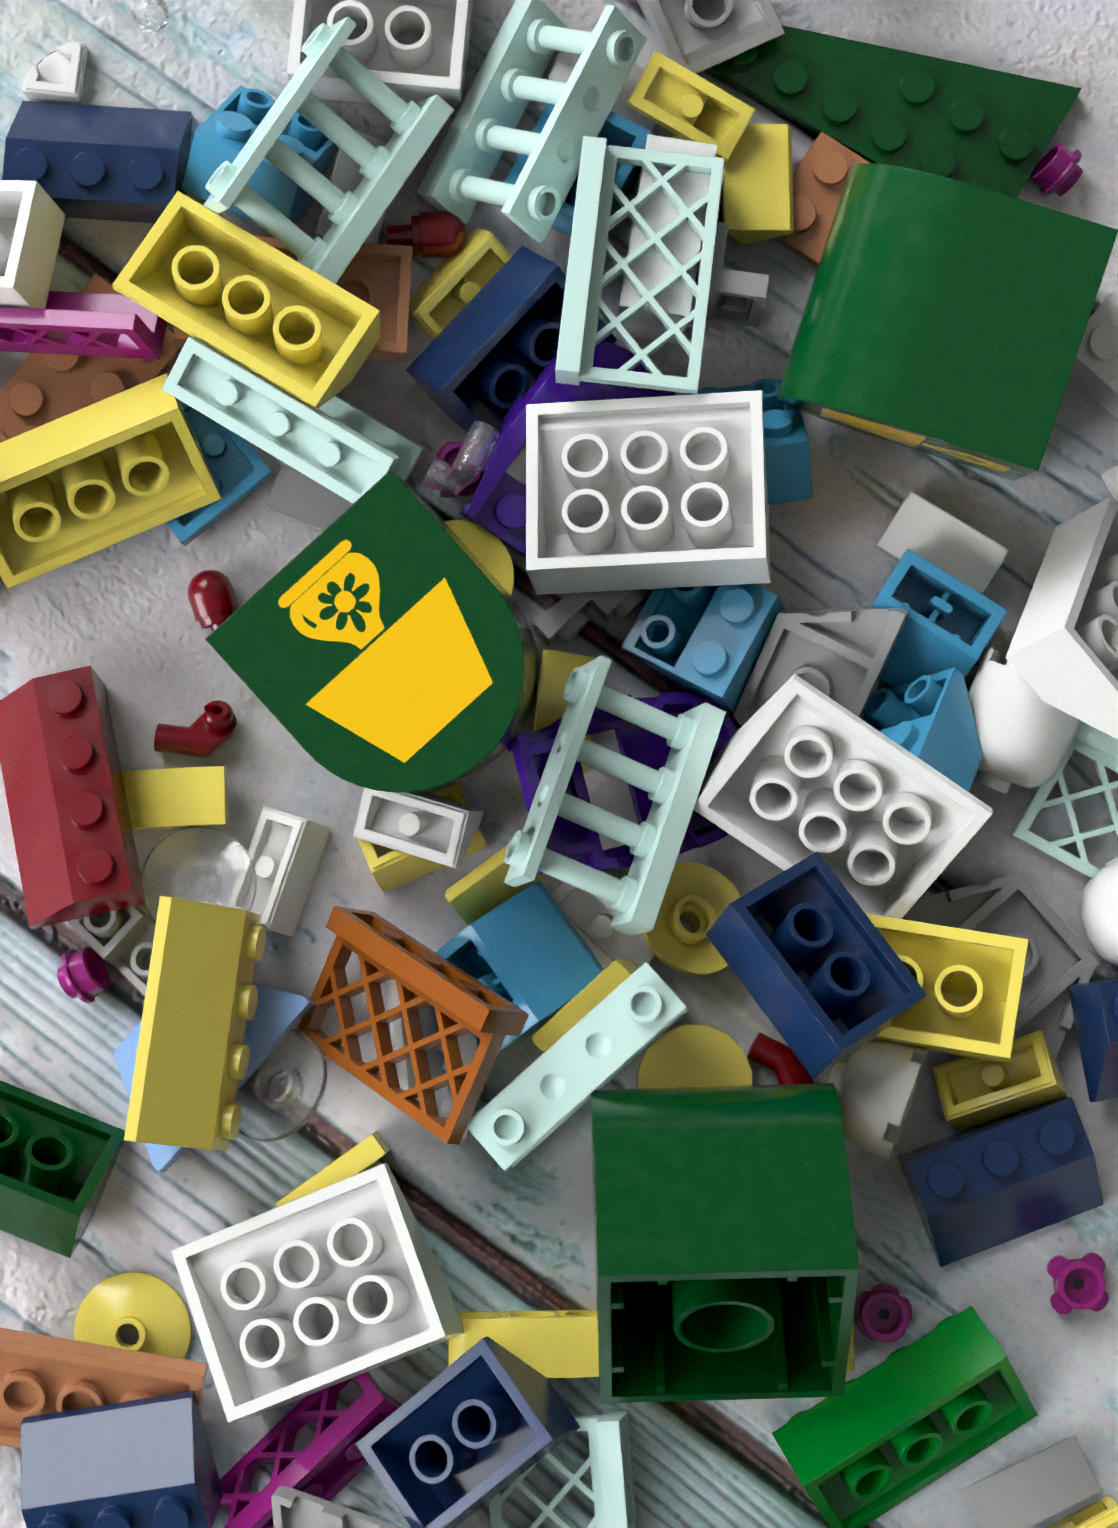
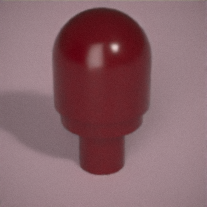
[386,211,466,258]
[187,570,240,632]

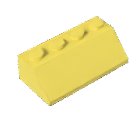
[112,191,381,410]
[0,373,221,589]
[124,896,266,1151]
[865,913,1028,1064]

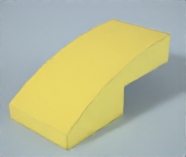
[122,766,229,830]

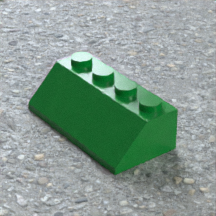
[772,1306,1038,1528]

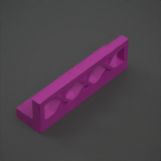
[0,291,167,360]
[219,1371,402,1528]

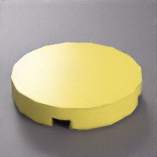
[637,1024,752,1089]

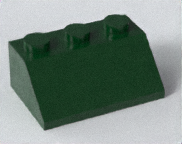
[0,1080,125,1258]

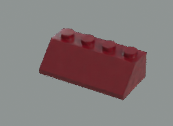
[0,665,146,929]

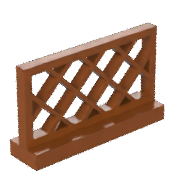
[296,906,529,1145]

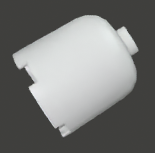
[968,647,1081,794]

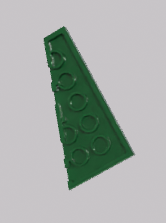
[704,25,1082,198]

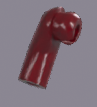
[154,700,237,757]
[746,1032,814,1085]

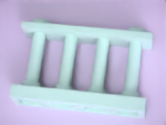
[417,0,647,242]
[203,16,454,284]
[162,336,425,503]
[504,655,726,936]
[466,962,687,1171]

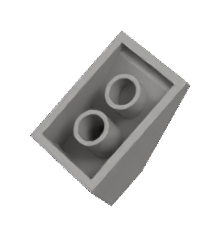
[636,0,785,74]

